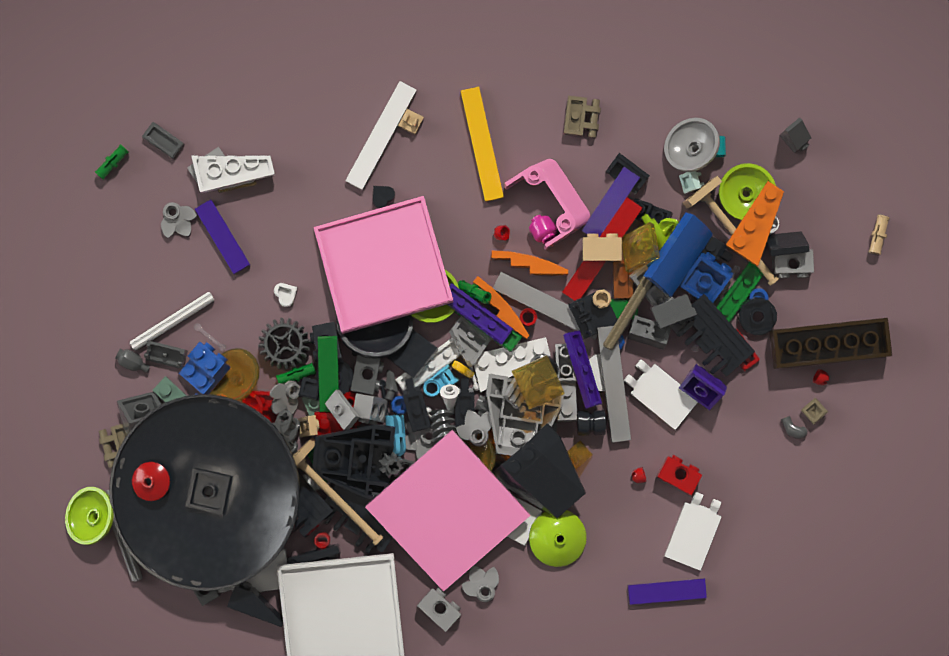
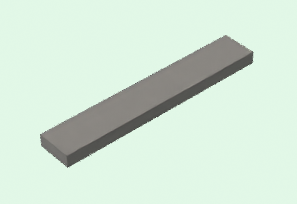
[493,272,598,340]
[597,326,631,442]

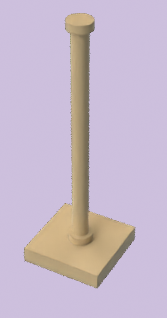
[682,176,779,286]
[293,437,383,545]

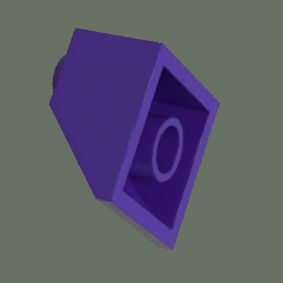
[679,364,727,410]

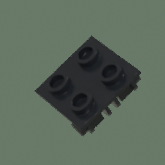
[568,289,617,339]

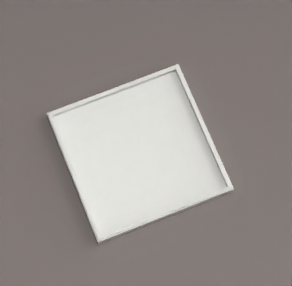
[277,553,405,656]

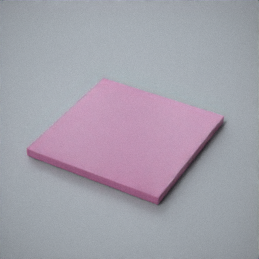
[314,196,454,334]
[365,430,530,591]

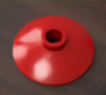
[132,462,170,501]

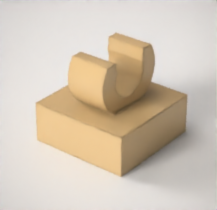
[398,109,424,135]

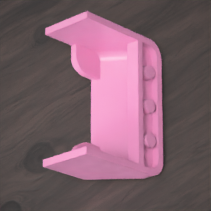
[504,159,590,250]

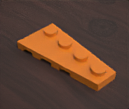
[725,181,784,266]

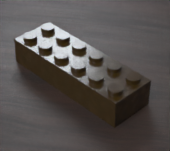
[770,318,892,369]

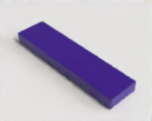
[581,167,640,237]
[195,199,250,274]
[447,283,513,345]
[563,330,602,408]
[628,578,707,605]

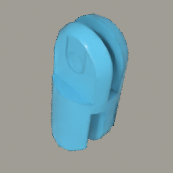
[385,414,406,456]

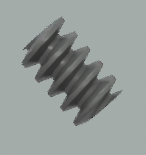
[429,409,457,444]

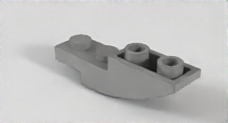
[555,344,577,422]

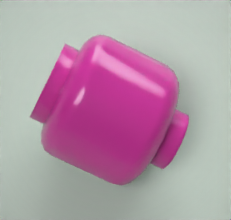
[529,215,557,244]

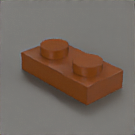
[613,260,633,299]

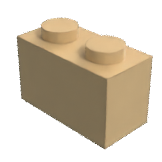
[583,234,622,261]

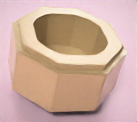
[592,289,612,309]

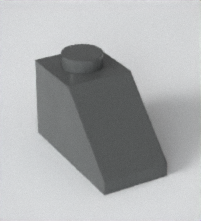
[780,118,811,153]

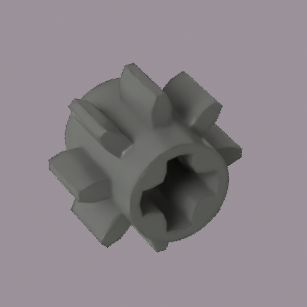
[475,394,489,416]
[379,452,404,477]

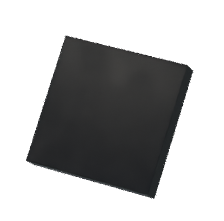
[766,231,810,256]
[386,329,439,379]

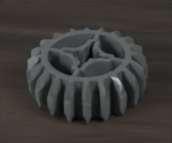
[258,318,310,370]

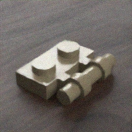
[564,96,601,138]
[99,424,127,468]

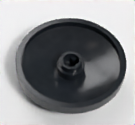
[336,315,413,359]

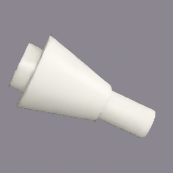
[440,384,459,411]

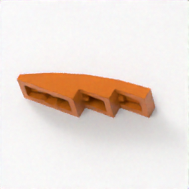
[491,250,568,276]
[473,276,529,340]

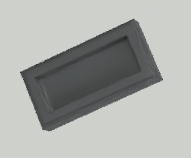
[142,122,184,159]

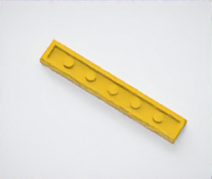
[461,87,504,202]

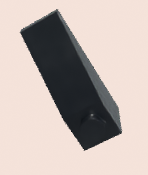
[227,581,283,627]

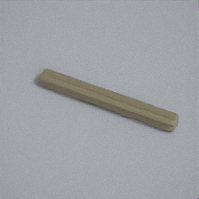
[603,277,653,350]

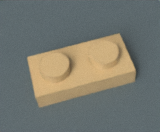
[298,415,319,437]

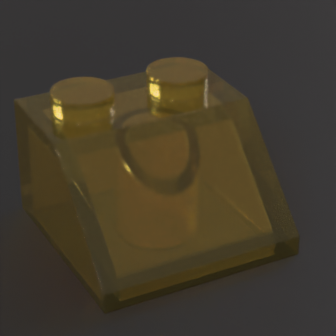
[512,355,565,410]

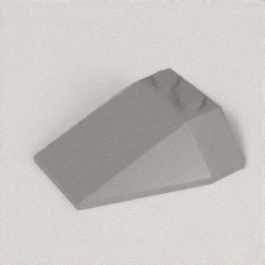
[486,374,565,456]

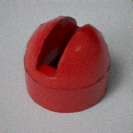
[493,225,510,241]
[813,369,829,386]
[631,467,647,484]
[314,532,330,548]

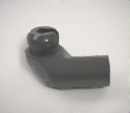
[781,416,808,439]

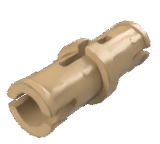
[869,215,890,255]

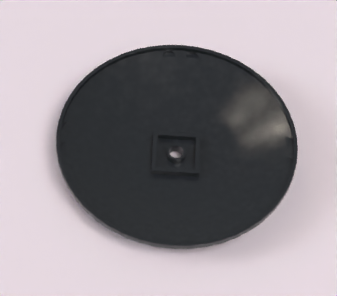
[109,394,300,591]

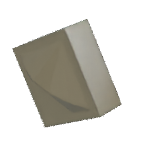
[801,398,828,425]

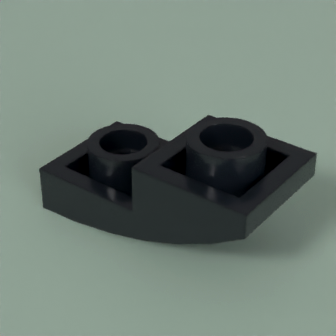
[634,198,673,224]

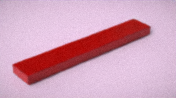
[562,197,642,301]

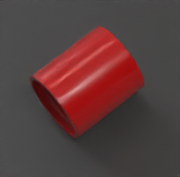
[519,308,537,327]

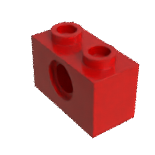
[656,455,702,495]

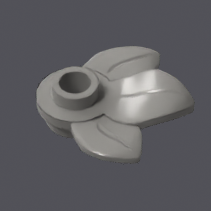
[161,202,197,238]
[270,381,300,414]
[456,410,492,446]
[405,422,434,459]
[462,566,499,602]

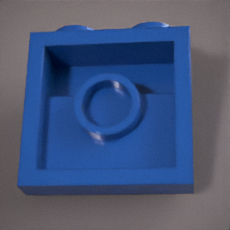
[679,252,733,303]
[179,342,231,394]

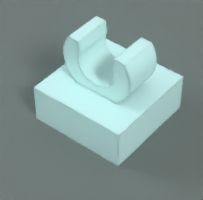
[679,171,704,194]

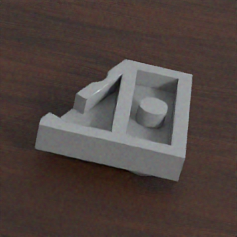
[449,316,491,368]

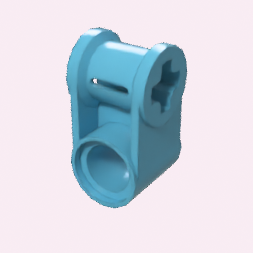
[423,364,460,398]

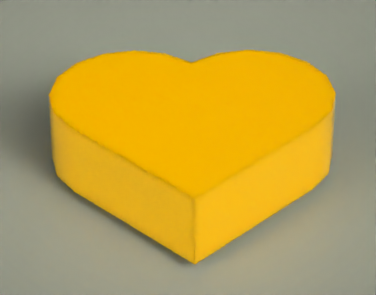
[451,360,474,379]

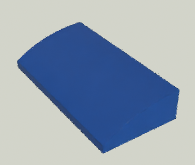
[643,212,713,297]

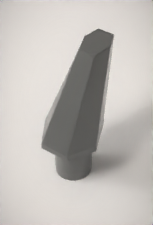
[385,370,398,401]

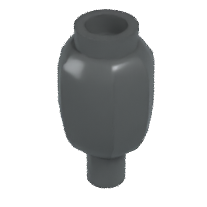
[115,349,150,373]

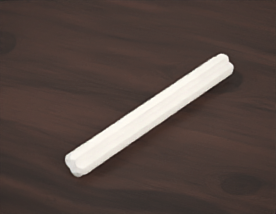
[130,292,214,350]

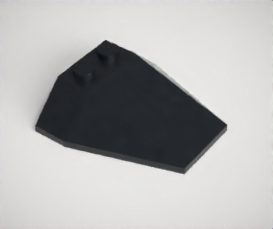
[492,423,586,518]
[312,424,395,500]

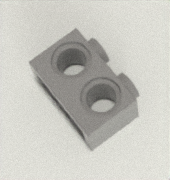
[353,394,388,425]

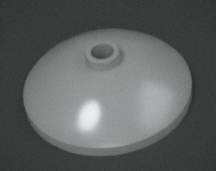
[664,118,720,172]

